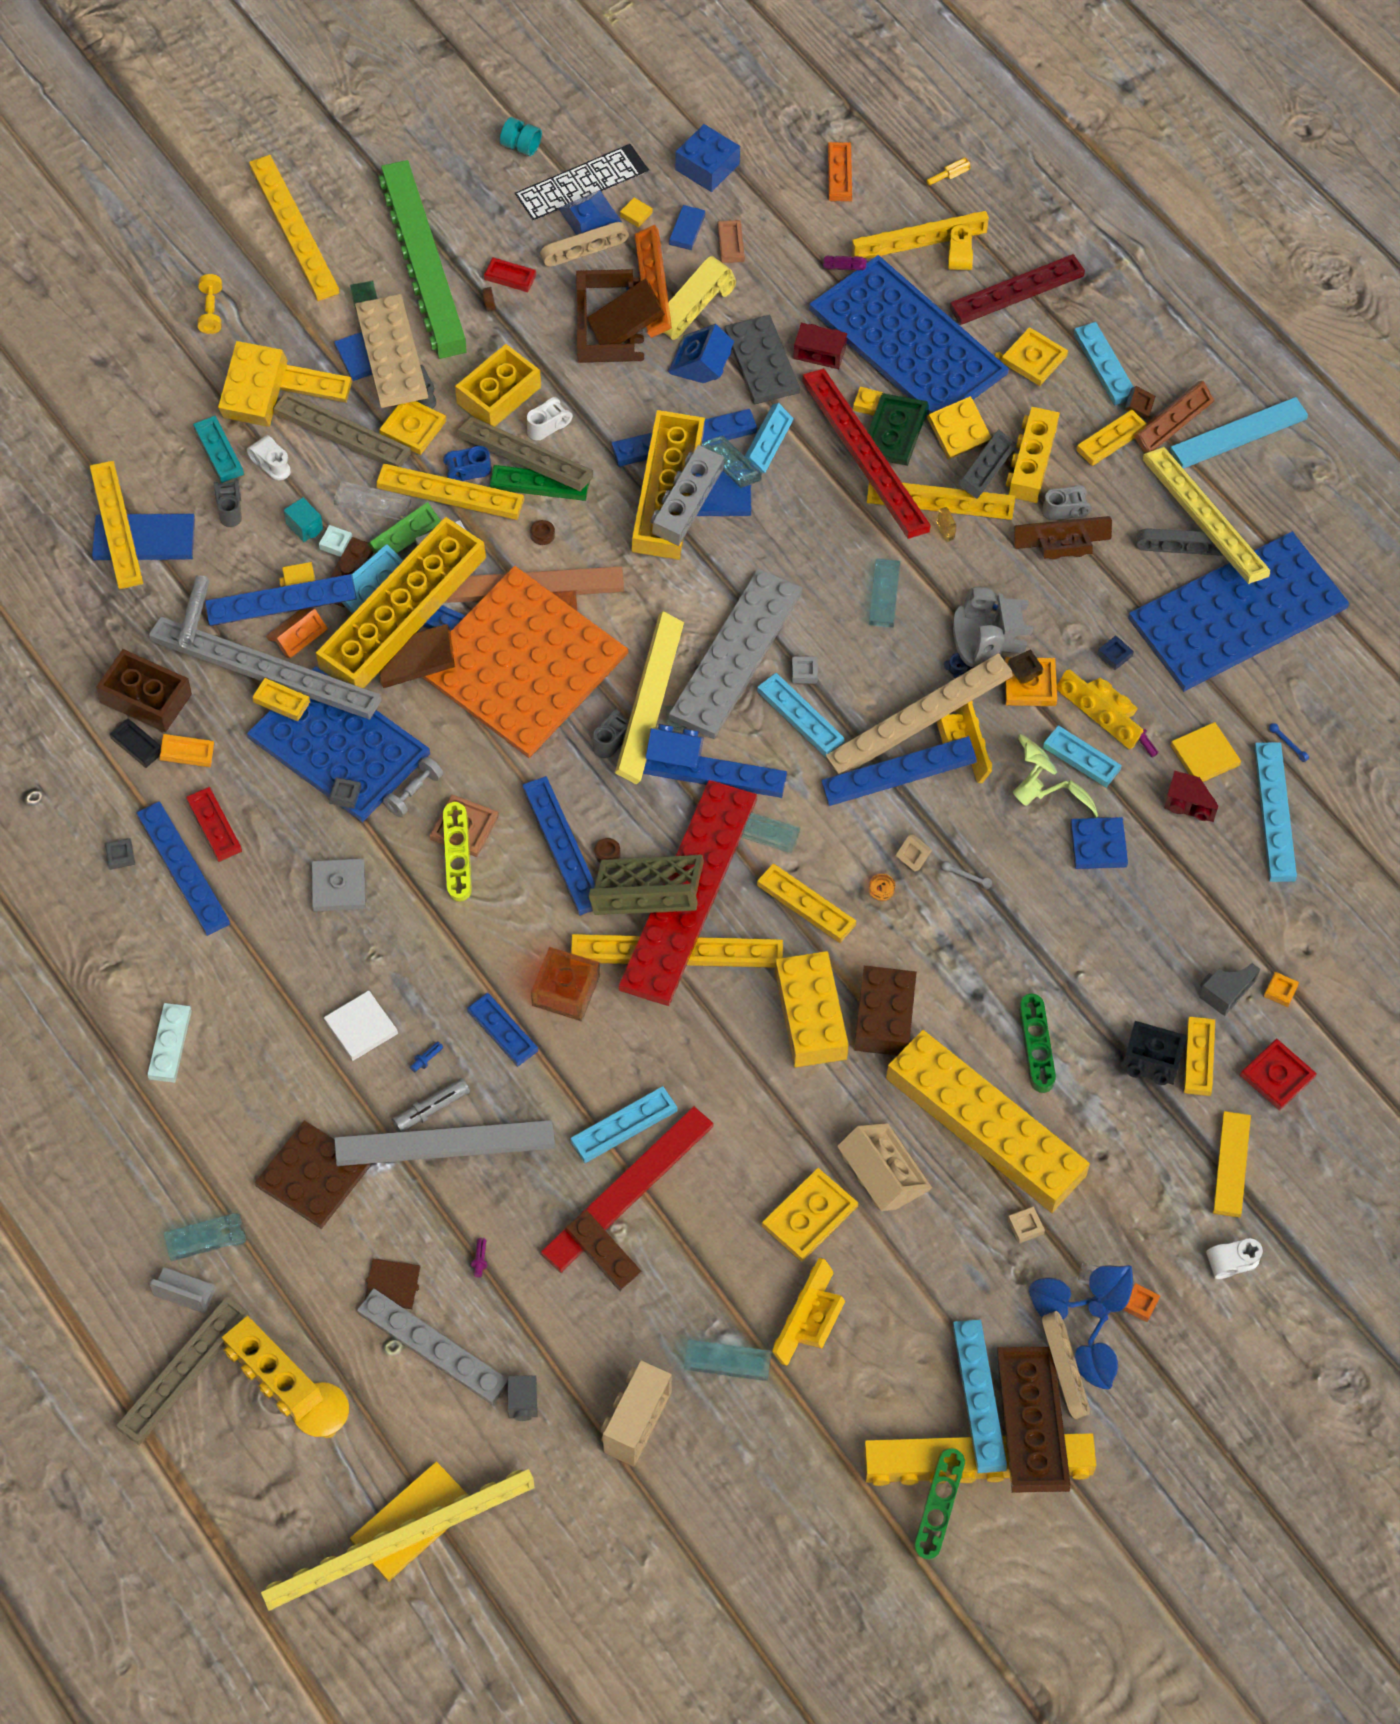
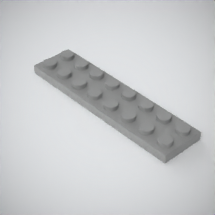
[669,569,803,739]

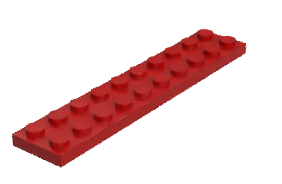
[619,780,757,1006]

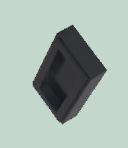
[110,718,161,768]

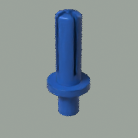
[410,1042,443,1072]

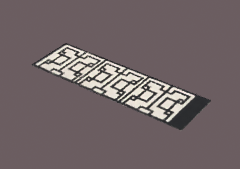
[515,144,649,221]

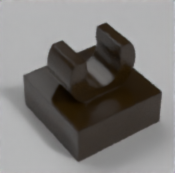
[1008,649,1043,684]

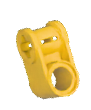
[948,225,973,271]

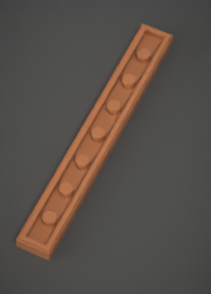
[444,566,624,603]

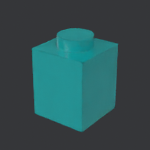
[284,497,323,542]

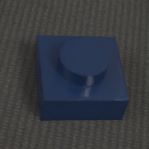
[1097,636,1134,670]

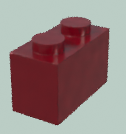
[793,322,847,370]

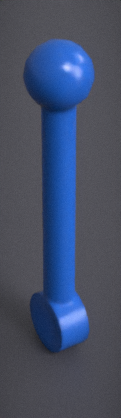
[1269,723,1309,762]

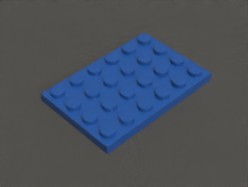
[247,666,430,823]

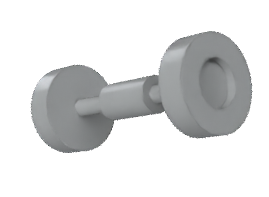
[383,757,443,817]

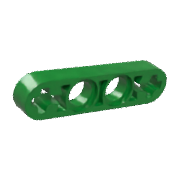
[1019,994,1056,1093]
[914,1448,965,1559]

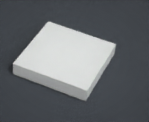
[324,991,398,1061]

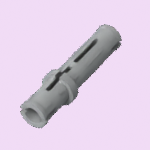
[392,1078,470,1132]

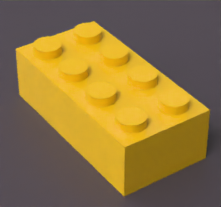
[775,951,849,1068]

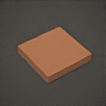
[430,794,499,857]

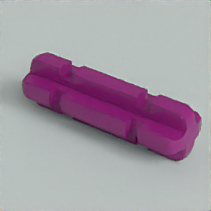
[823,256,867,270]

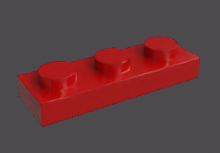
[186,787,242,862]

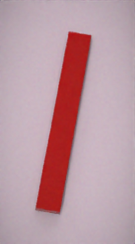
[541,1106,714,1273]

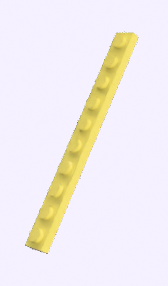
[261,1469,535,1611]

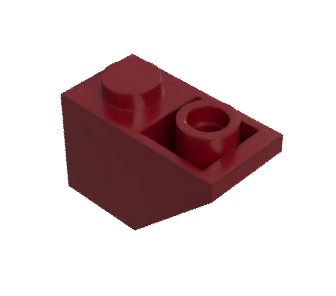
[1164,771,1219,822]

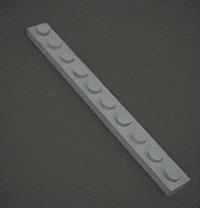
[148,617,382,720]

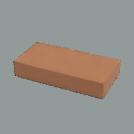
[717,220,745,263]

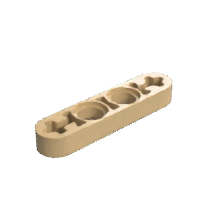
[540,222,629,267]
[1042,1311,1090,1419]

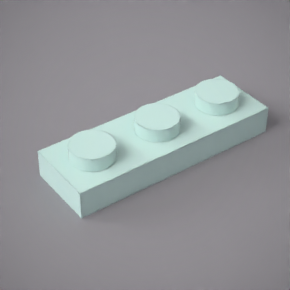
[148,1003,192,1083]

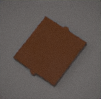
[364,1259,421,1310]

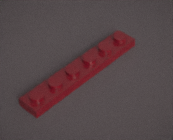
[950,254,1085,325]

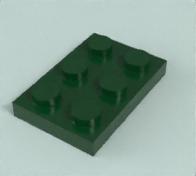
[868,393,929,466]

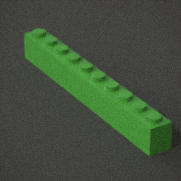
[379,160,467,359]

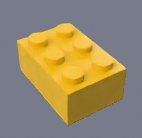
[218,341,288,427]
[455,344,541,427]

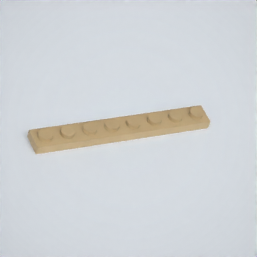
[826,653,1013,775]

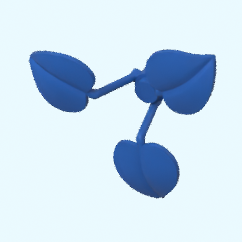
[1029,1265,1133,1389]

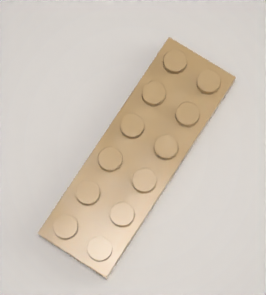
[355,294,428,408]

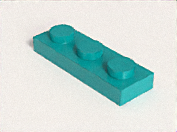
[193,415,244,483]

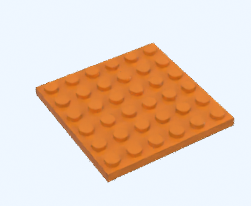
[422,566,628,758]

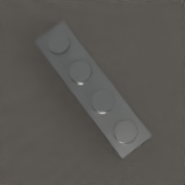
[958,429,1017,499]

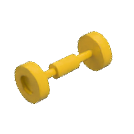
[198,274,222,334]

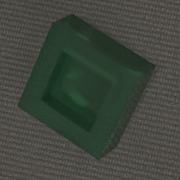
[350,281,378,309]

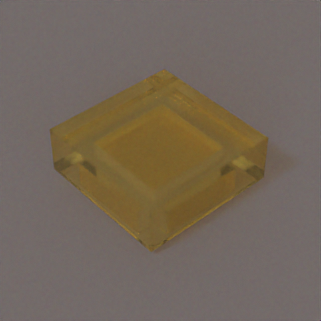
[937,507,957,542]

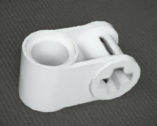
[527,397,573,440]
[247,435,291,481]
[1206,1238,1263,1279]

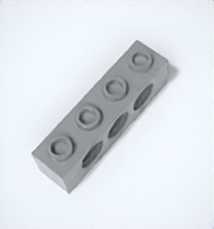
[651,445,725,546]

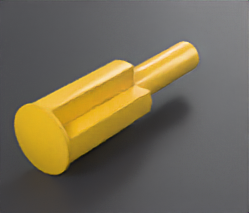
[926,157,971,185]

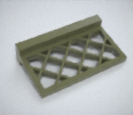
[589,855,704,915]

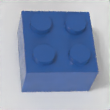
[675,124,740,192]

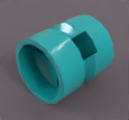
[500,117,542,157]

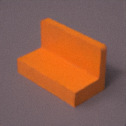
[266,608,328,658]

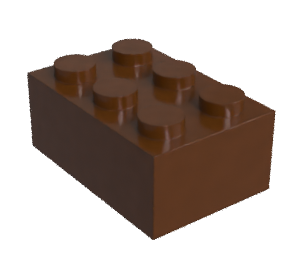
[96,649,192,733]
[854,965,917,1056]

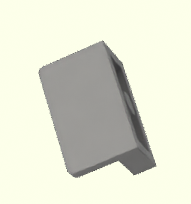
[149,1267,216,1314]

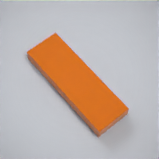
[828,142,852,201]

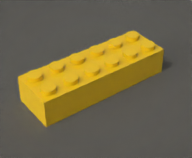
[632,410,705,560]

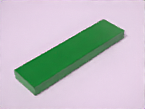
[490,465,590,501]

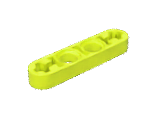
[443,802,472,902]

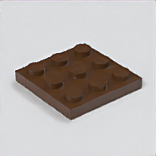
[255,1120,371,1229]

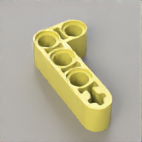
[663,256,736,340]

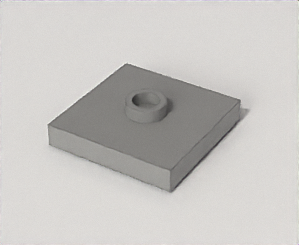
[312,859,366,912]

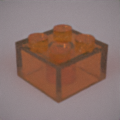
[531,947,600,1021]

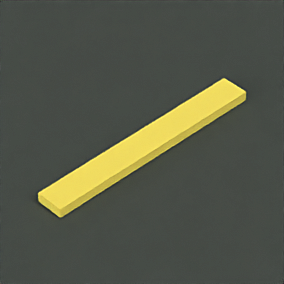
[1143,447,1271,584]
[615,611,684,784]

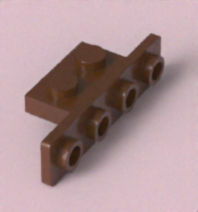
[1014,516,1112,560]

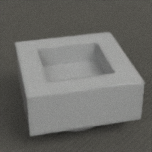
[792,657,818,684]

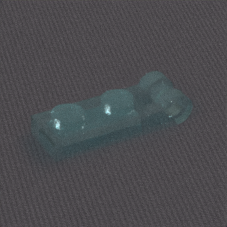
[164,1214,246,1261]

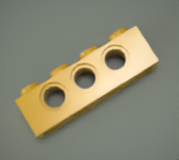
[1006,407,1060,503]
[222,1315,323,1422]

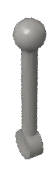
[941,861,992,889]

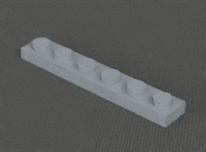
[357,1289,508,1405]

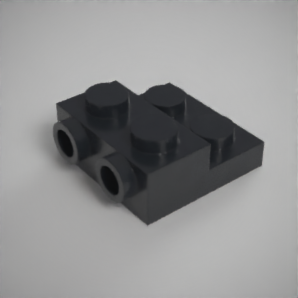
[1121,1021,1187,1085]

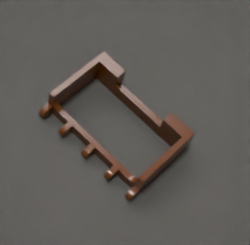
[576,269,644,363]

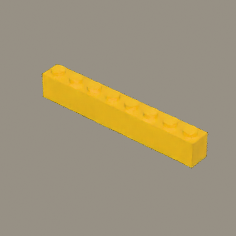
[864,1433,1096,1486]

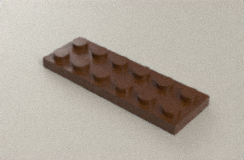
[997,1347,1071,1493]

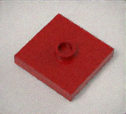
[1240,1038,1317,1111]

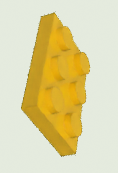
[762,1168,858,1262]

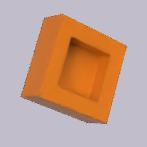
[1122,1283,1160,1322]

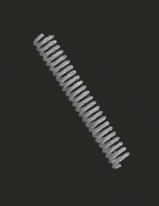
[178,575,210,648]

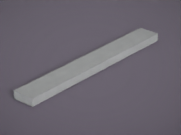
[334,1120,555,1166]

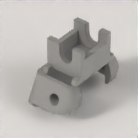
[953,587,1033,667]

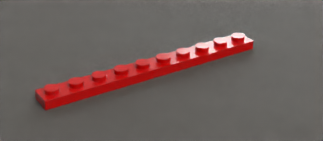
[802,368,931,539]

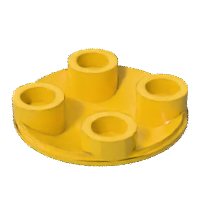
[293,1382,349,1438]

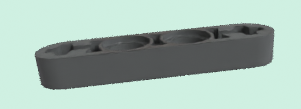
[1137,528,1224,556]

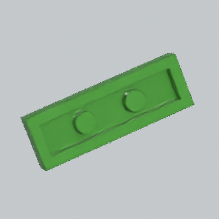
[368,502,441,554]

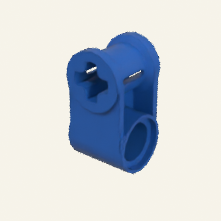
[443,446,492,481]

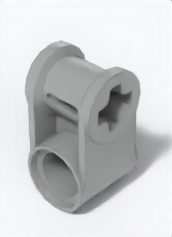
[1042,485,1092,520]

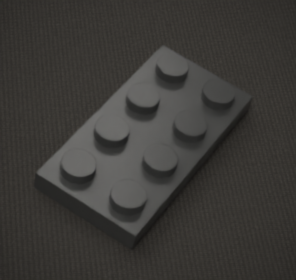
[725,315,800,405]

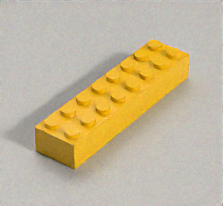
[316,517,486,688]
[886,1030,1090,1213]

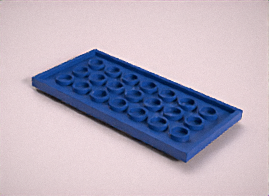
[809,255,1009,415]
[1128,531,1349,692]

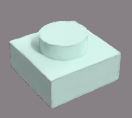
[319,525,352,557]

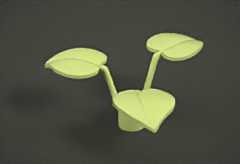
[1013,734,1098,818]

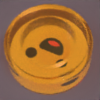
[869,874,895,901]

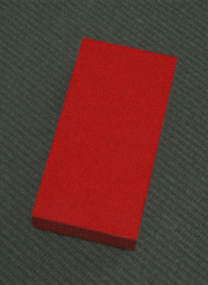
[484,257,536,292]

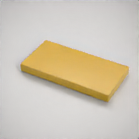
[350,1461,467,1582]

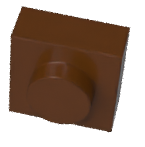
[1125,386,1156,419]

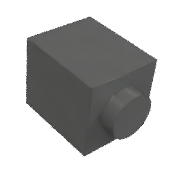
[508,1375,538,1421]

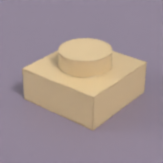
[895,834,932,871]
[1008,1207,1045,1244]

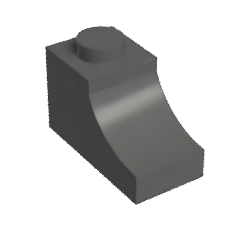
[1199,963,1260,1016]

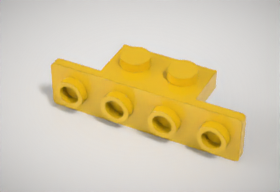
[1057,669,1143,749]
[936,701,992,783]
[772,1258,845,1366]

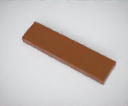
[1133,381,1215,454]

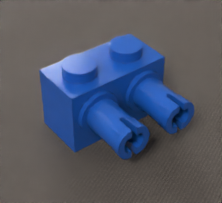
[645,724,704,768]

